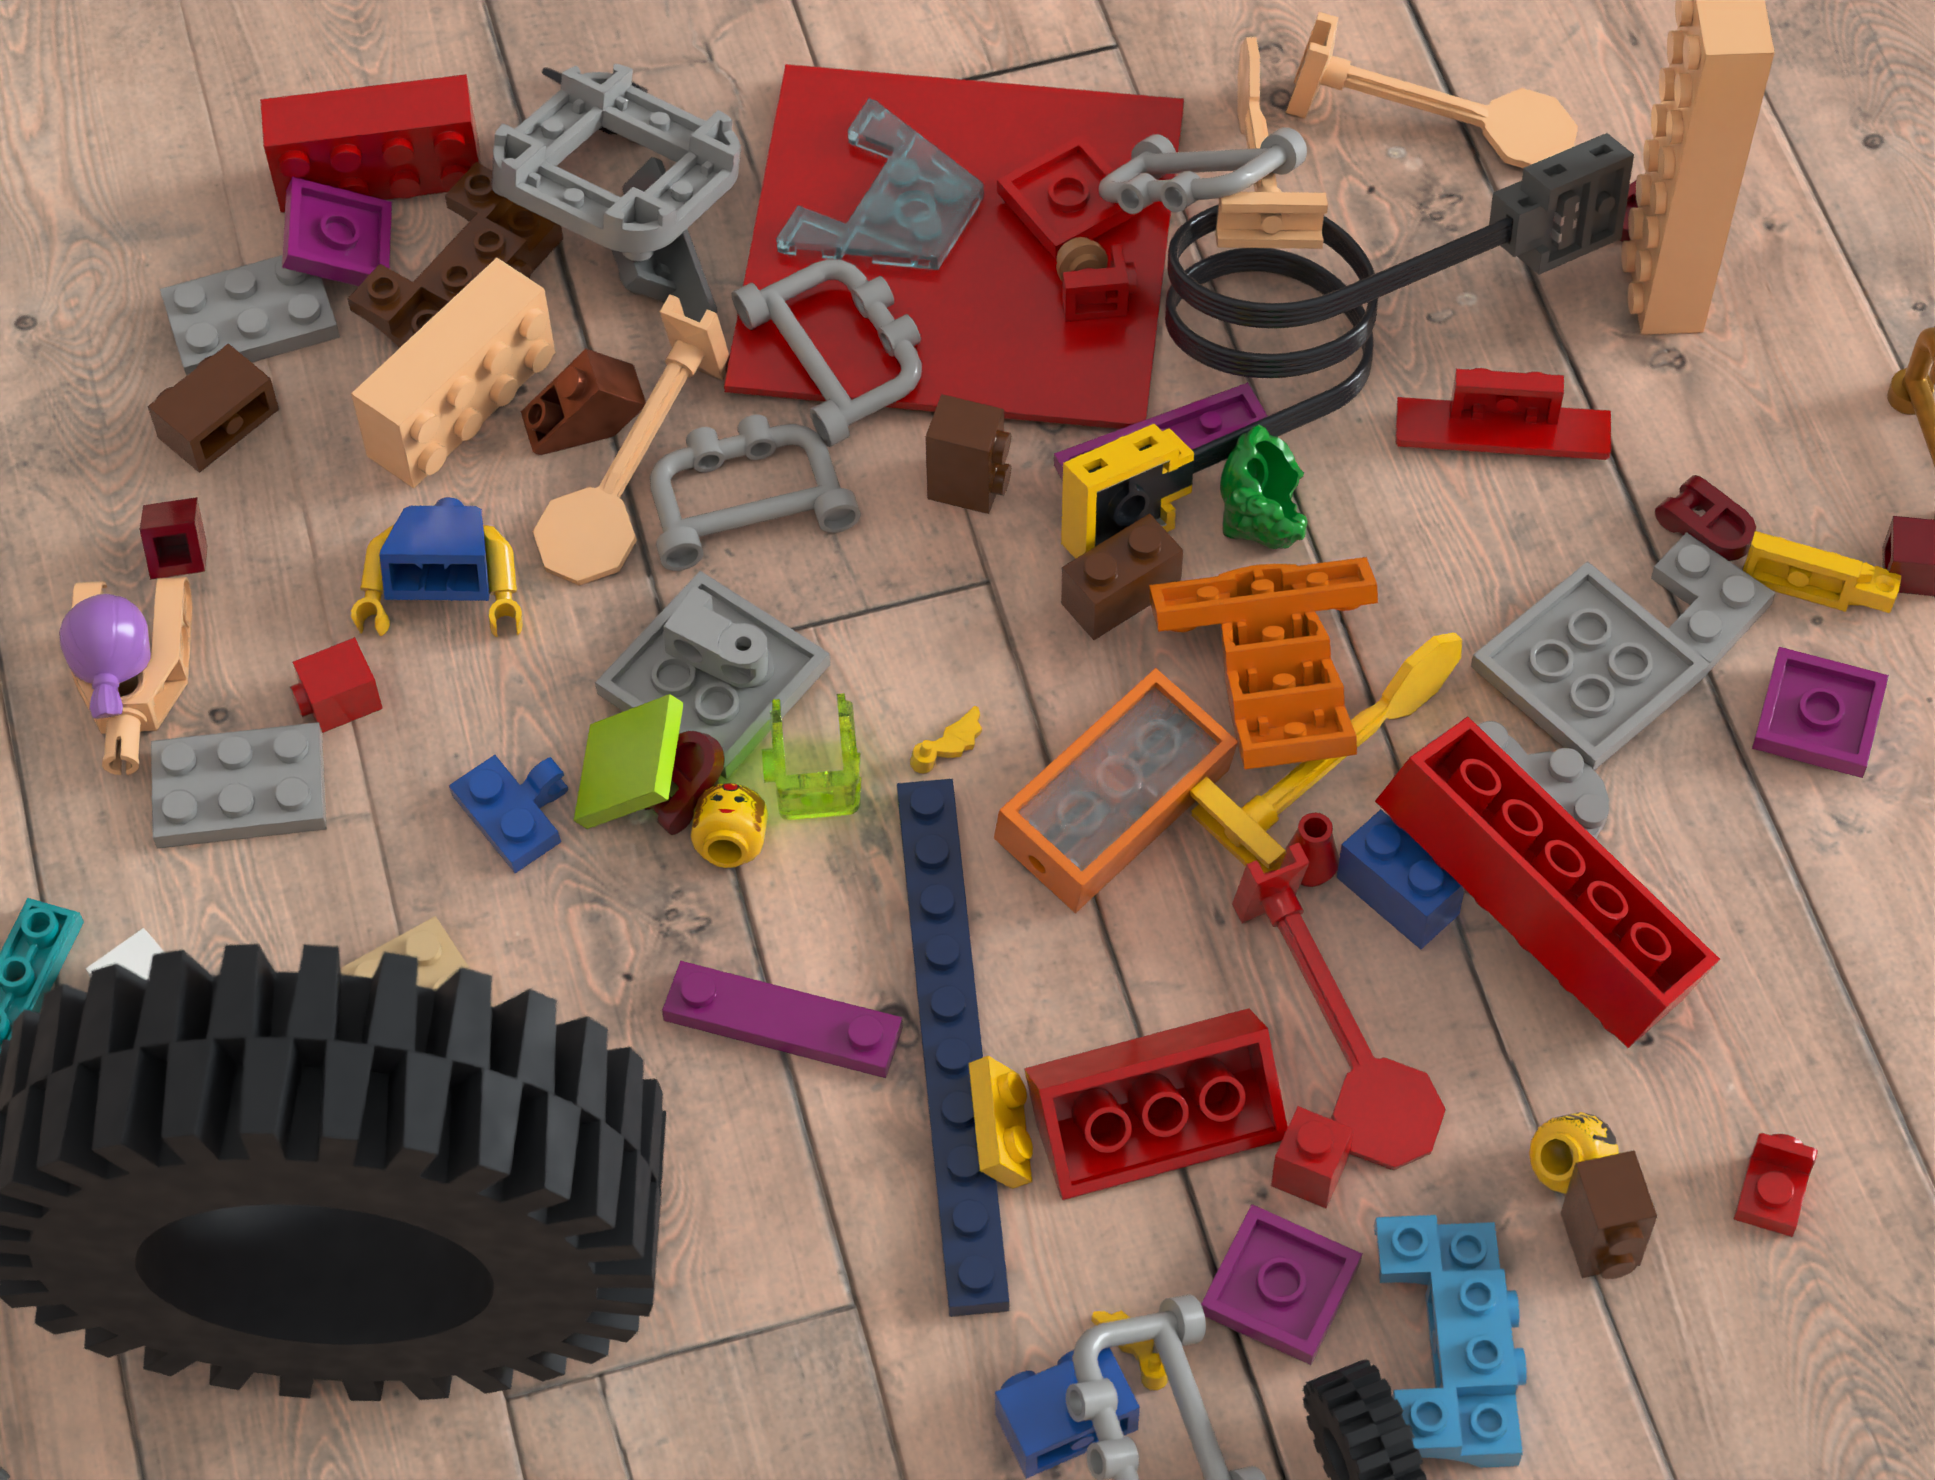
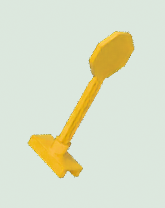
[1190,632,1462,874]

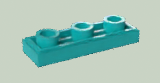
[0,898,84,1051]

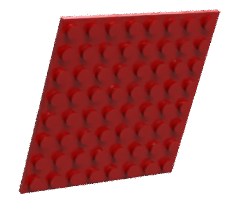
[724,64,1184,429]

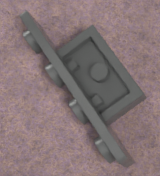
[612,157,718,322]

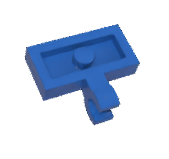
[449,755,569,873]

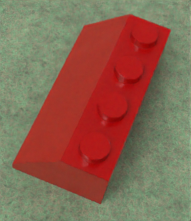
[1024,1008,1288,1200]

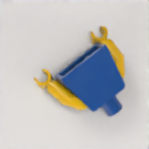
[351,497,523,637]

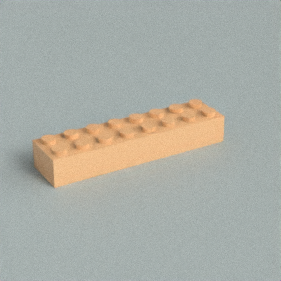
[1621,0,1775,335]

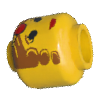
[690,783,768,868]

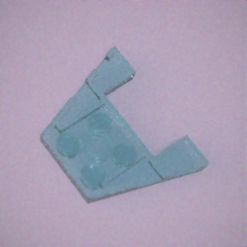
[776,98,984,270]

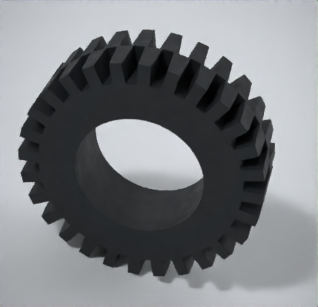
[0,944,667,1401]

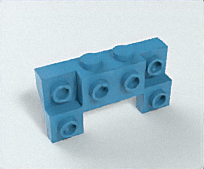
[1374,1215,1527,1468]

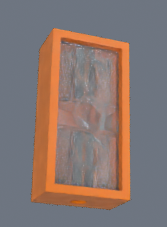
[994,668,1238,914]

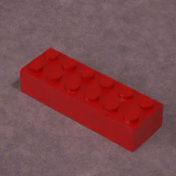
[1375,716,1721,1048]

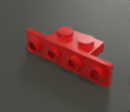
[1395,368,1611,460]

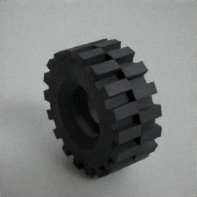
[1303,1359,1427,1480]

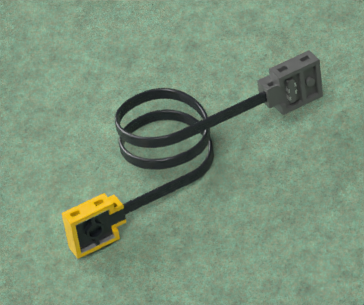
[1061,133,1634,559]

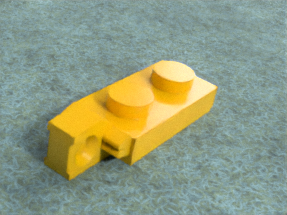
[1743,531,1901,613]

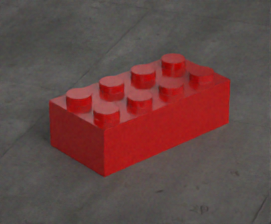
[260,74,481,213]

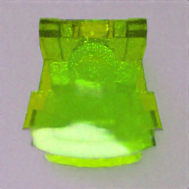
[762,693,862,820]

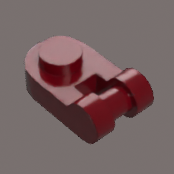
[1655,475,1756,561]
[644,731,725,835]

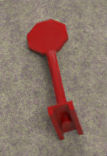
[1232,842,1446,1170]

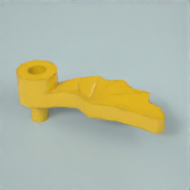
[910,706,983,774]
[1092,1310,1168,1390]

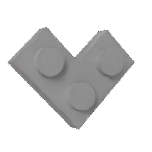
[1651,532,1775,674]

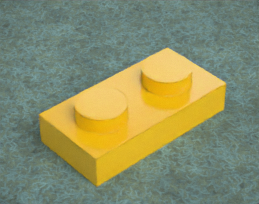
[969,1056,1033,1189]

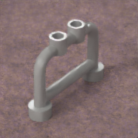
[1099,127,1307,214]
[731,259,922,447]
[650,415,861,571]
[1066,1294,1266,1480]

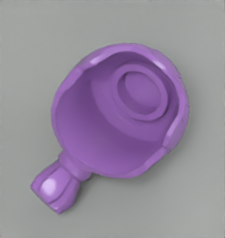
[59,594,151,719]

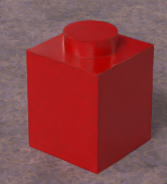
[290,637,383,733]
[1271,1106,1354,1208]

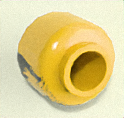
[1529,1112,1619,1194]

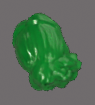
[1220,424,1308,549]

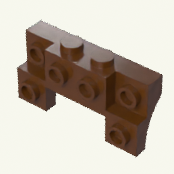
[347,162,563,348]

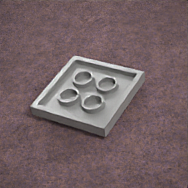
[1471,561,1710,770]
[595,571,830,779]

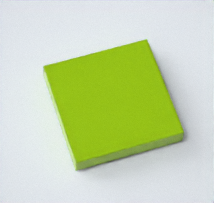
[573,694,683,829]

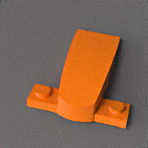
[1149,557,1378,770]

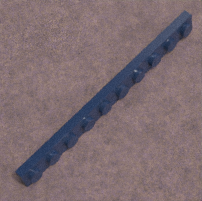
[897,778,1010,1317]

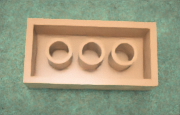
[351,258,555,488]

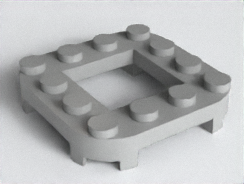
[492,63,741,261]

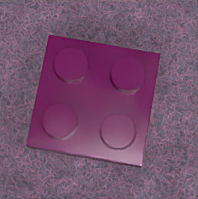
[282,177,392,286]
[1752,647,1889,778]
[1201,1204,1362,1365]

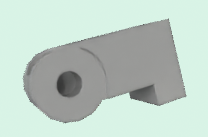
[663,586,768,688]

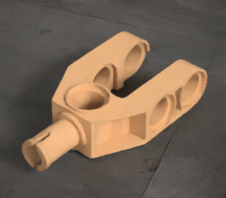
[70,577,192,775]

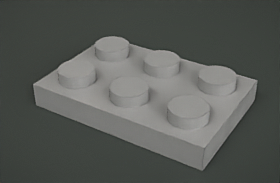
[160,255,340,376]
[151,722,327,849]

